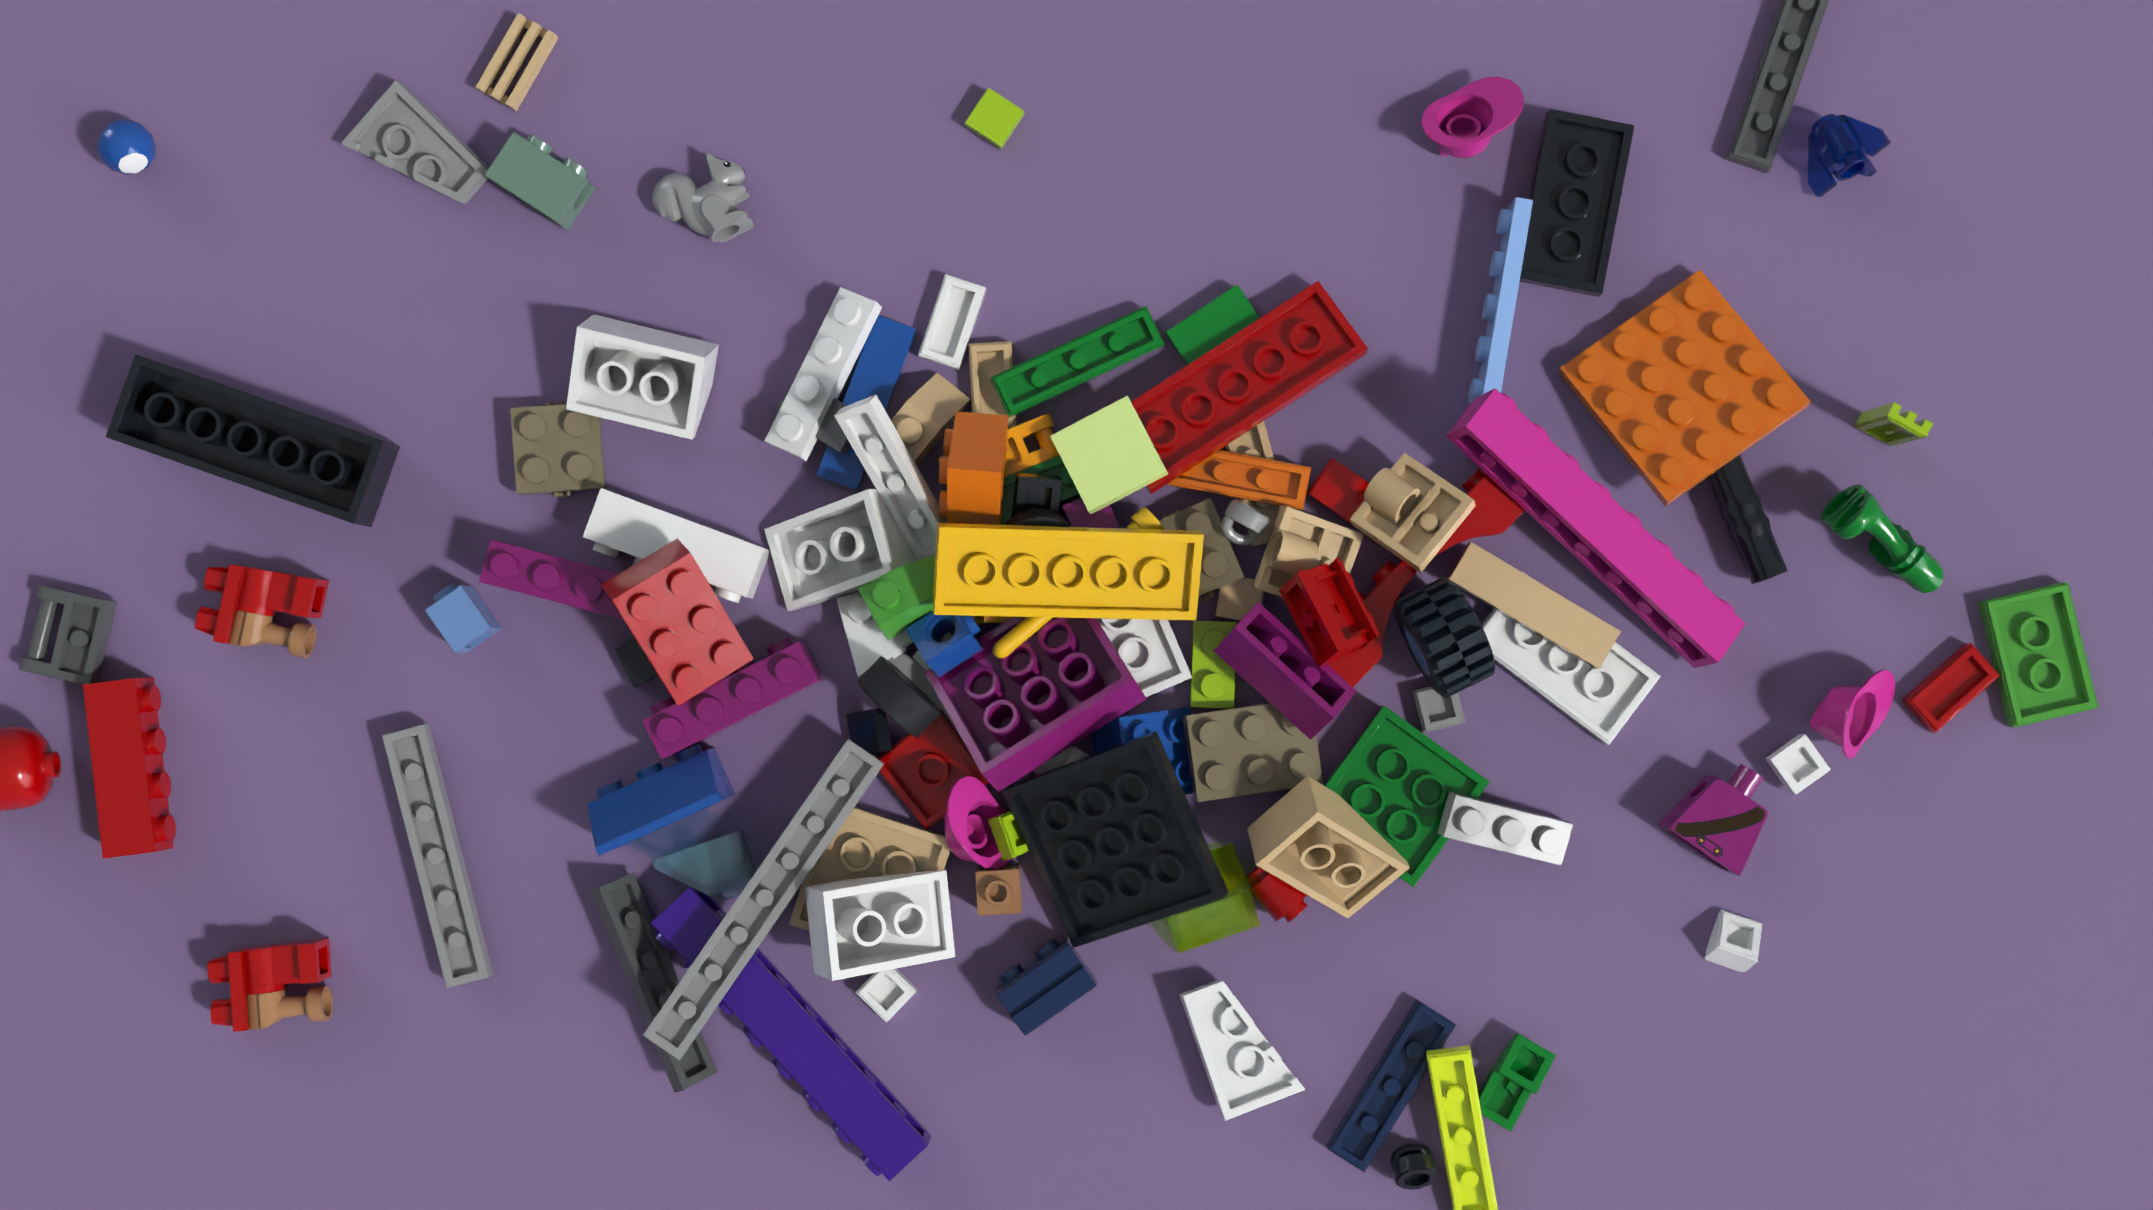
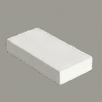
[918,274,986,371]

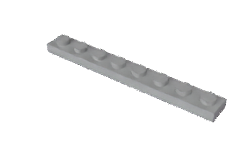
[643,739,884,1060]

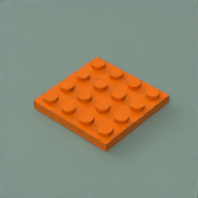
[1558,269,1811,507]

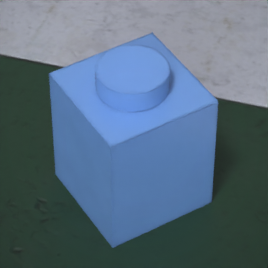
[425,584,502,653]

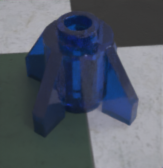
[1807,114,1891,197]

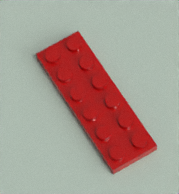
[1131,281,1368,494]

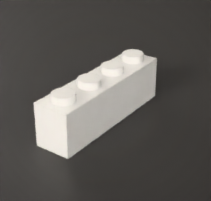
[583,488,770,603]

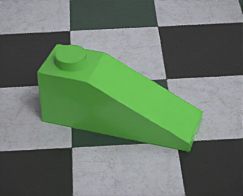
[858,555,935,641]

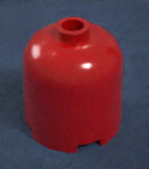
[0,726,61,812]

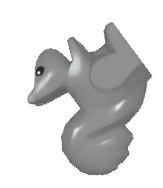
[652,153,754,243]

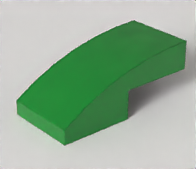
[1478,1033,1556,1131]

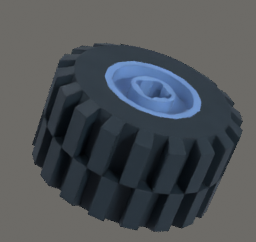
[1395,577,1495,698]

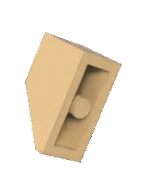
[891,373,971,467]

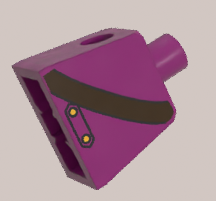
[1658,764,1768,876]

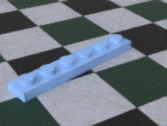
[1465,197,1533,459]

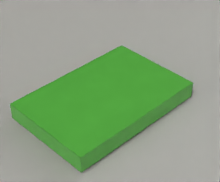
[1978,582,2099,727]

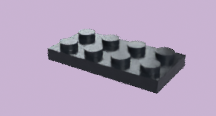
[1520,109,1634,297]

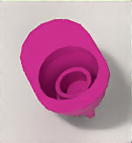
[1421,77,1524,158]
[1810,669,1895,759]
[944,776,1010,870]

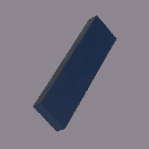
[1326,999,1456,1173]

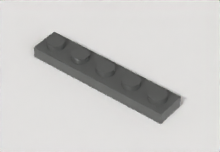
[590,872,717,1093]

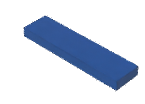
[816,315,917,491]

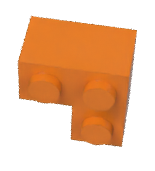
[939,411,1008,525]

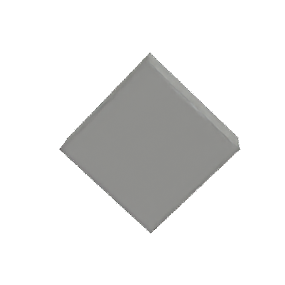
[1411,686,1466,733]

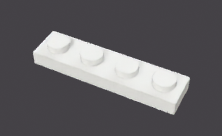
[764,287,882,461]
[834,394,947,560]

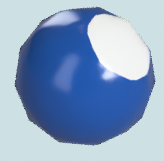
[97,119,155,175]

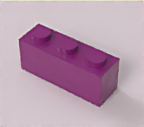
[1213,602,1357,740]

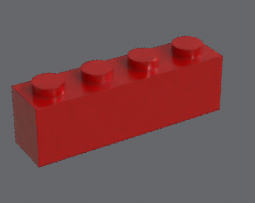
[83,678,176,859]

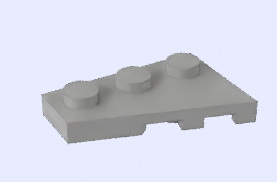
[341,80,489,204]

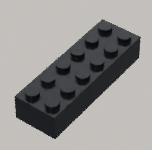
[106,354,400,527]

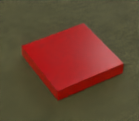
[877,708,988,830]

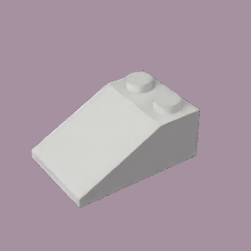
[764,489,917,611]
[805,870,955,981]

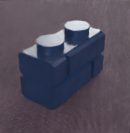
[995,938,1097,1036]

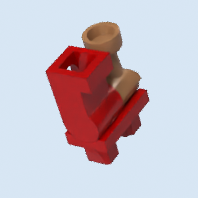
[194,564,329,659]
[207,938,333,1032]

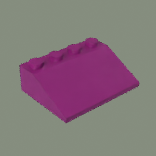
[925,617,1147,792]

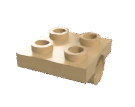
[1350,453,1476,573]
[1252,505,1364,597]

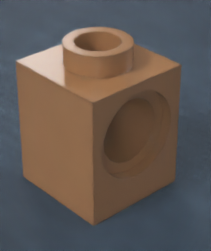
[975,864,1023,916]

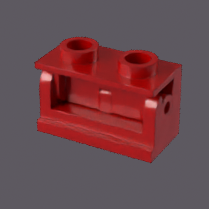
[1279,557,1380,667]

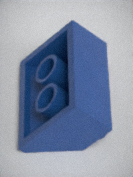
[587,744,736,856]

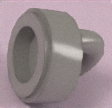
[1221,499,1270,546]

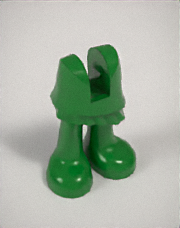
[1821,484,1943,593]

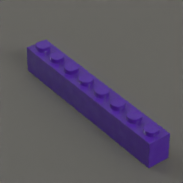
[651,882,931,1181]

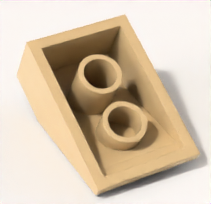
[1247,776,1410,919]

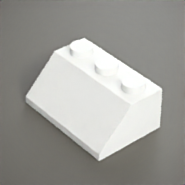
[566,314,719,440]

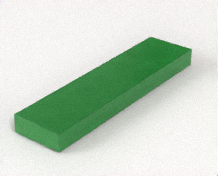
[990,306,1164,418]

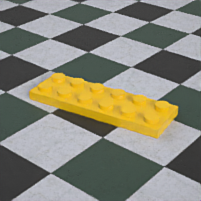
[932,523,1204,620]

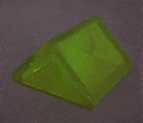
[1166,843,1260,953]

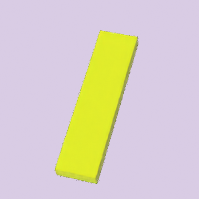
[1426,1045,1498,1210]

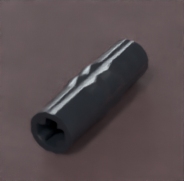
[1708,455,1788,584]

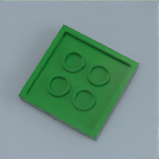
[1324,705,1490,888]

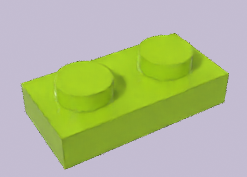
[1190,621,1237,708]

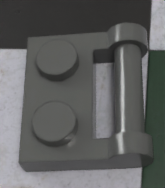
[19,585,117,684]

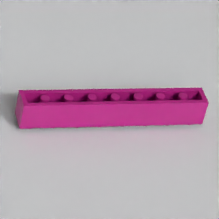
[1446,388,1746,668]

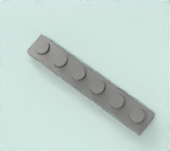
[382,724,493,988]

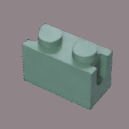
[485,132,596,231]

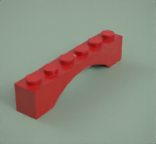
[1327,468,1525,687]

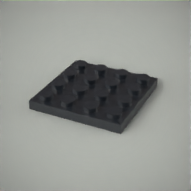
[1002,731,1229,948]

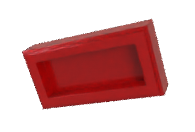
[1902,643,2000,733]

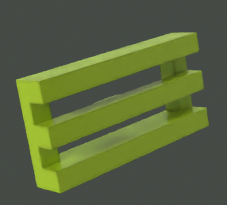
[1855,402,1934,446]

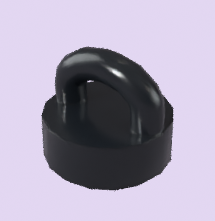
[1391,1143,1438,1190]

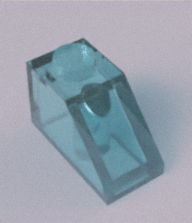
[652,829,756,900]

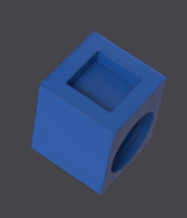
[906,611,983,677]

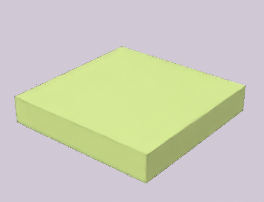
[1050,395,1168,515]

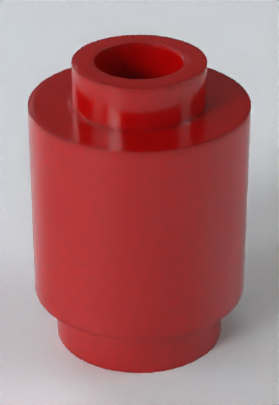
[1245,867,1308,922]

